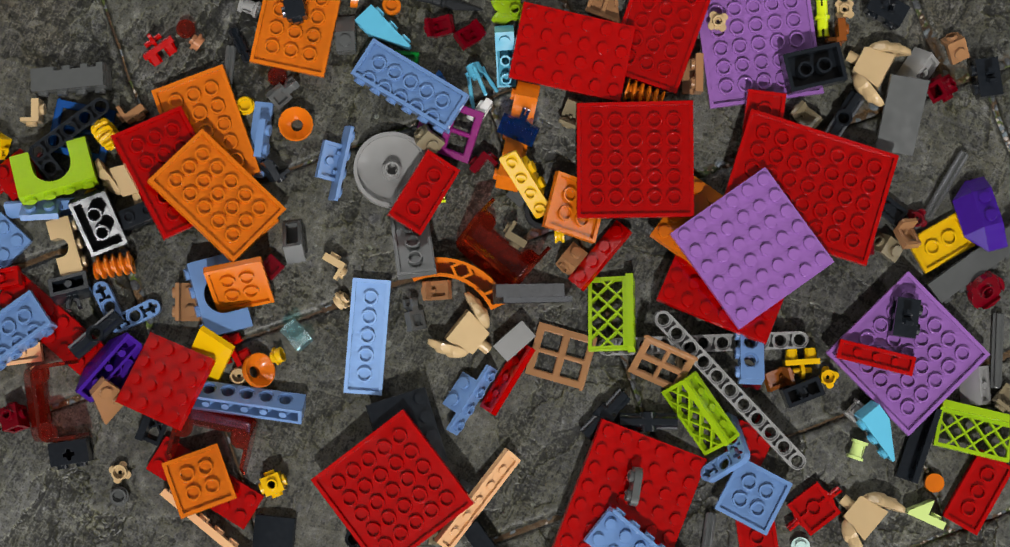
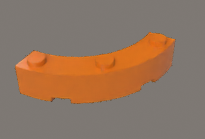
[493,81,541,192]
[412,257,503,310]

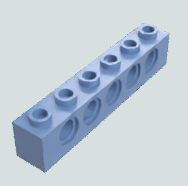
[734,333,765,385]
[192,381,306,424]

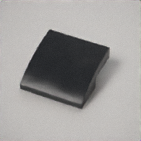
[252,514,297,547]

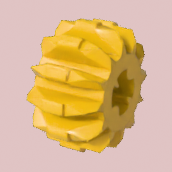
[91,118,120,151]

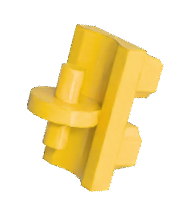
[782,347,820,379]

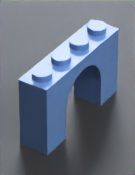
[183,254,253,336]

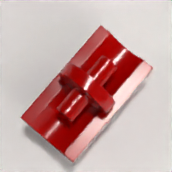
[142,33,178,67]
[221,332,252,367]

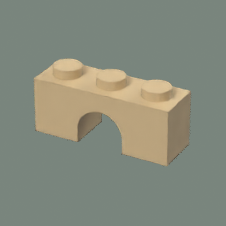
[46,215,89,276]

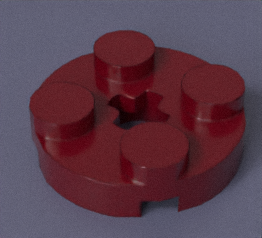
[966,271,1005,309]

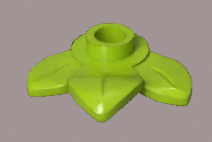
[491,0,522,25]

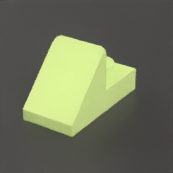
[905,499,946,530]

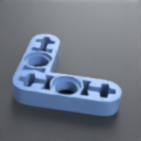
[92,281,162,333]
[700,413,750,483]

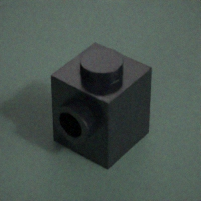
[281,0,308,25]

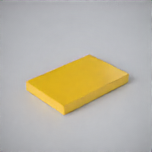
[910,212,975,274]
[191,326,235,382]

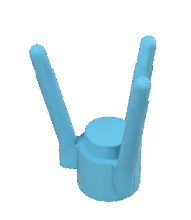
[465,61,499,109]

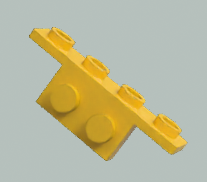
[499,150,548,219]

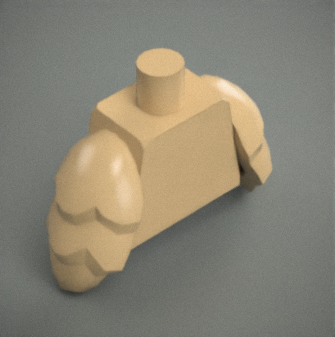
[845,40,912,107]
[94,158,143,205]
[427,292,493,358]
[839,492,906,547]

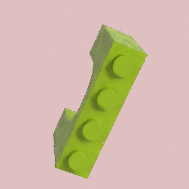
[9,136,99,206]

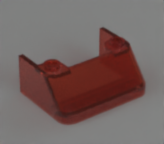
[456,198,551,284]
[23,359,89,443]
[166,409,257,475]

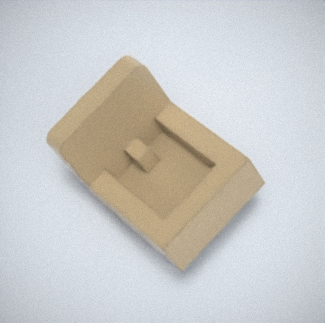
[20,98,47,127]
[322,252,348,281]

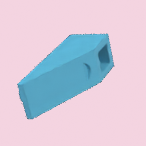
[355,5,411,51]
[494,25,516,88]
[853,400,895,462]

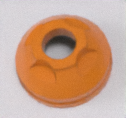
[278,106,313,142]
[242,353,275,388]

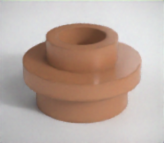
[189,33,205,51]

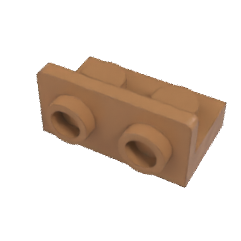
[682,53,704,95]
[172,282,201,321]

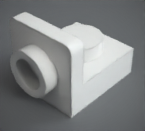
[466,97,493,122]

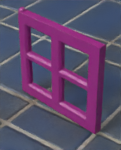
[417,105,485,164]

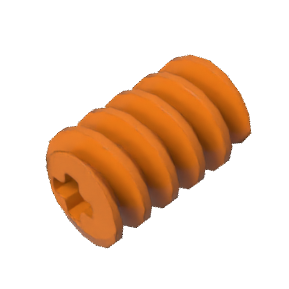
[623,79,666,102]
[93,251,136,280]

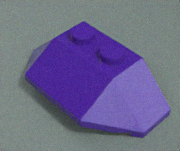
[952,176,1008,252]
[75,332,142,402]

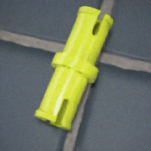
[815,0,830,38]

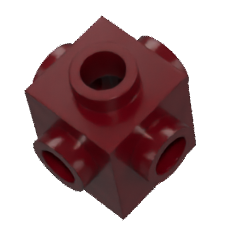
[927,74,958,104]
[0,402,30,434]

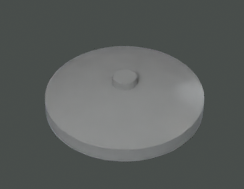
[353,132,426,208]

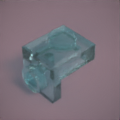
[280,318,314,353]

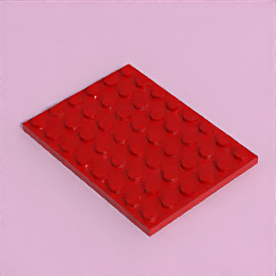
[724,108,899,266]
[552,418,707,547]

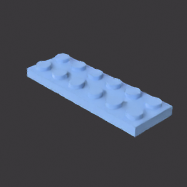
[343,278,391,396]

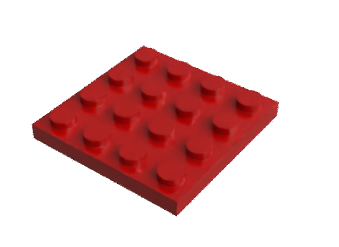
[115,332,216,432]

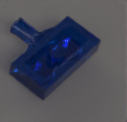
[496,107,540,147]

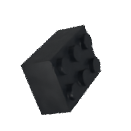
[779,42,848,95]
[68,186,129,257]

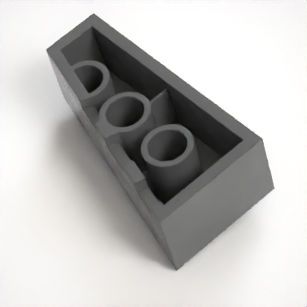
[30,62,112,97]

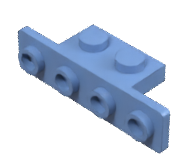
[250,101,274,179]
[314,126,355,201]
[3,197,75,221]
[443,364,498,435]

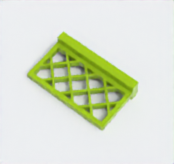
[588,273,636,353]
[661,371,740,456]
[932,399,1010,463]

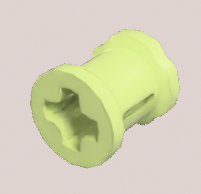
[846,438,869,462]

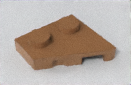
[585,0,620,23]
[89,377,123,425]

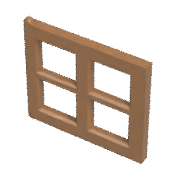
[525,322,598,391]
[627,335,698,388]

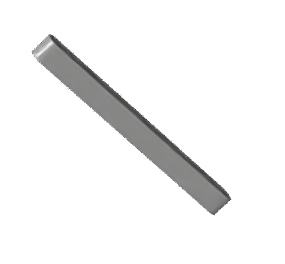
[653,310,806,470]
[597,331,809,356]

